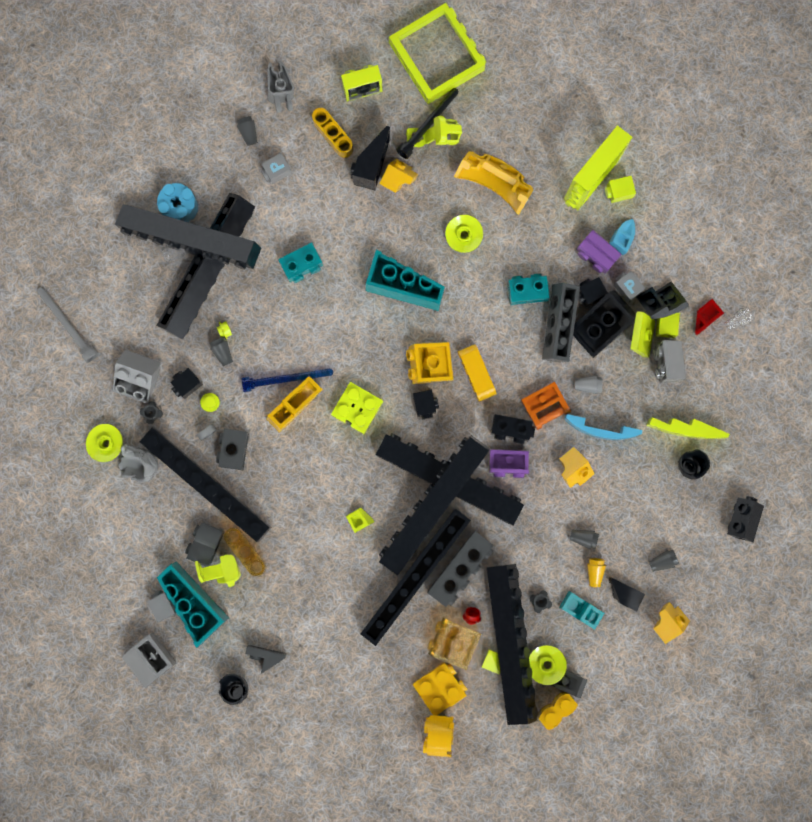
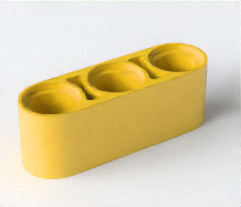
[312,108,353,158]
[457,344,497,402]

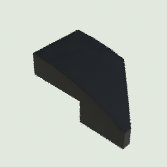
[608,577,645,612]

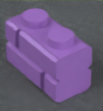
[576,230,622,274]

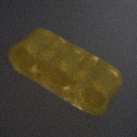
[224,528,267,576]

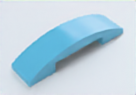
[564,414,643,440]

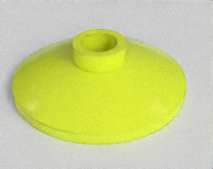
[445,215,483,253]
[86,424,123,462]
[529,645,567,685]

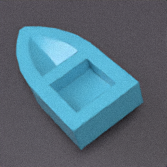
[609,219,635,255]

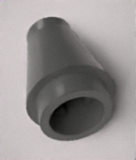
[237,116,258,146]
[209,337,233,366]
[570,529,599,550]
[649,550,679,572]

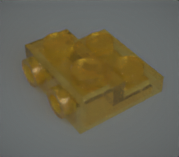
[427,618,481,670]

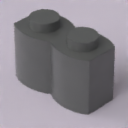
[185,523,225,567]

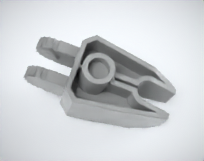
[267,61,294,113]

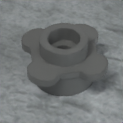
[140,401,163,424]
[530,590,552,613]

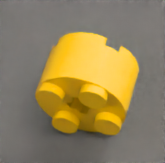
[423,715,454,757]

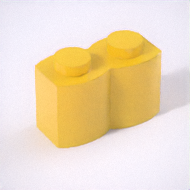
[537,692,578,730]

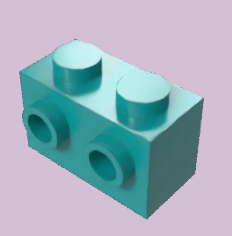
[278,242,323,283]
[508,274,550,305]

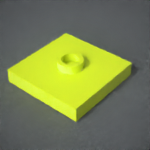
[630,311,655,358]

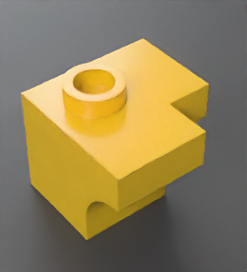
[379,158,418,193]
[559,447,594,488]
[653,602,690,644]

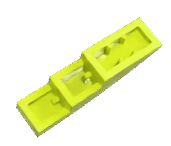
[646,417,730,439]

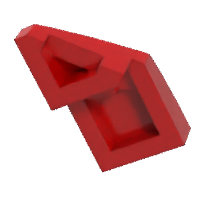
[695,299,724,335]

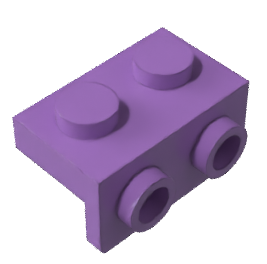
[489,450,529,478]

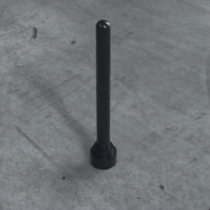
[396,88,459,159]

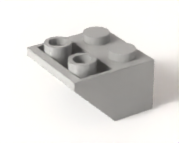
[653,340,686,383]
[112,350,161,404]
[122,633,177,688]

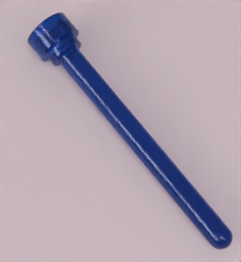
[242,368,334,392]

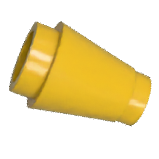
[587,558,606,587]

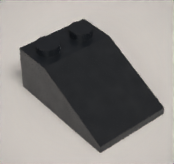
[350,126,391,191]
[573,290,636,358]

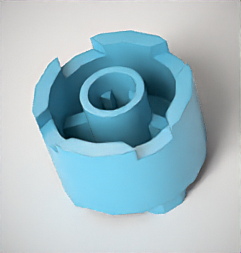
[157,183,198,222]

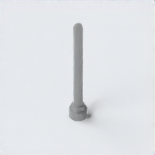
[37,287,99,363]

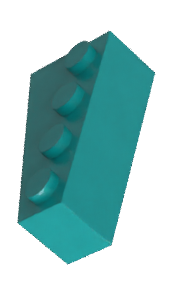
[366,249,445,311]
[157,561,229,648]

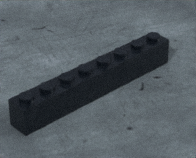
[156,193,255,340]
[115,204,262,270]
[139,427,272,542]
[375,433,524,526]
[379,435,490,576]
[360,508,471,646]
[487,564,538,725]

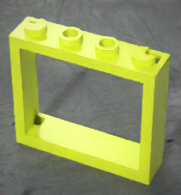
[389,3,486,104]
[564,125,633,210]

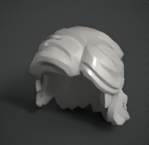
[118,444,158,482]

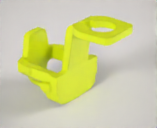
[406,116,462,148]
[195,555,241,587]

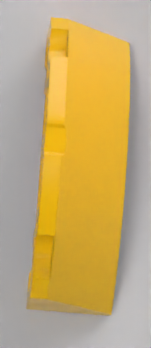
[454,151,533,215]

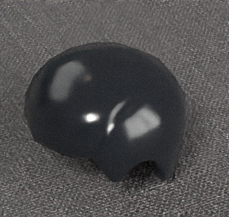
[678,449,710,480]
[219,673,249,705]

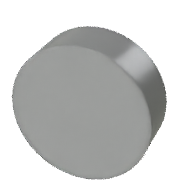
[197,424,216,440]

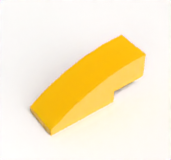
[266,376,323,433]

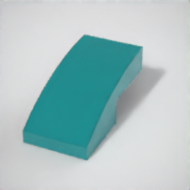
[559,591,605,630]

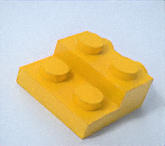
[406,342,453,384]
[412,662,468,715]

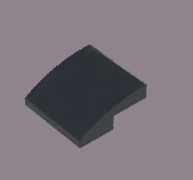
[636,281,689,319]

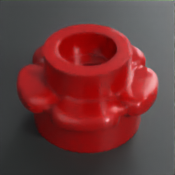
[462,607,482,625]

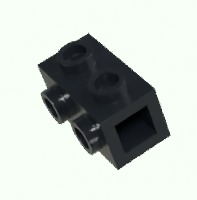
[490,414,535,444]
[727,496,764,542]

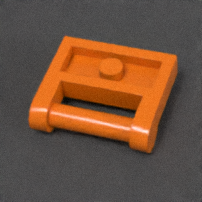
[521,382,571,430]

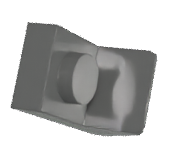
[245,645,287,674]
[552,670,587,698]

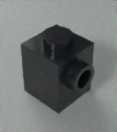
[578,277,608,307]
[170,368,203,399]
[413,389,439,420]

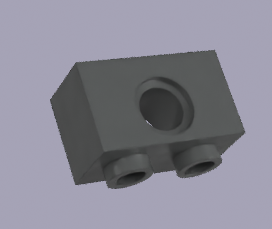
[216,428,249,471]

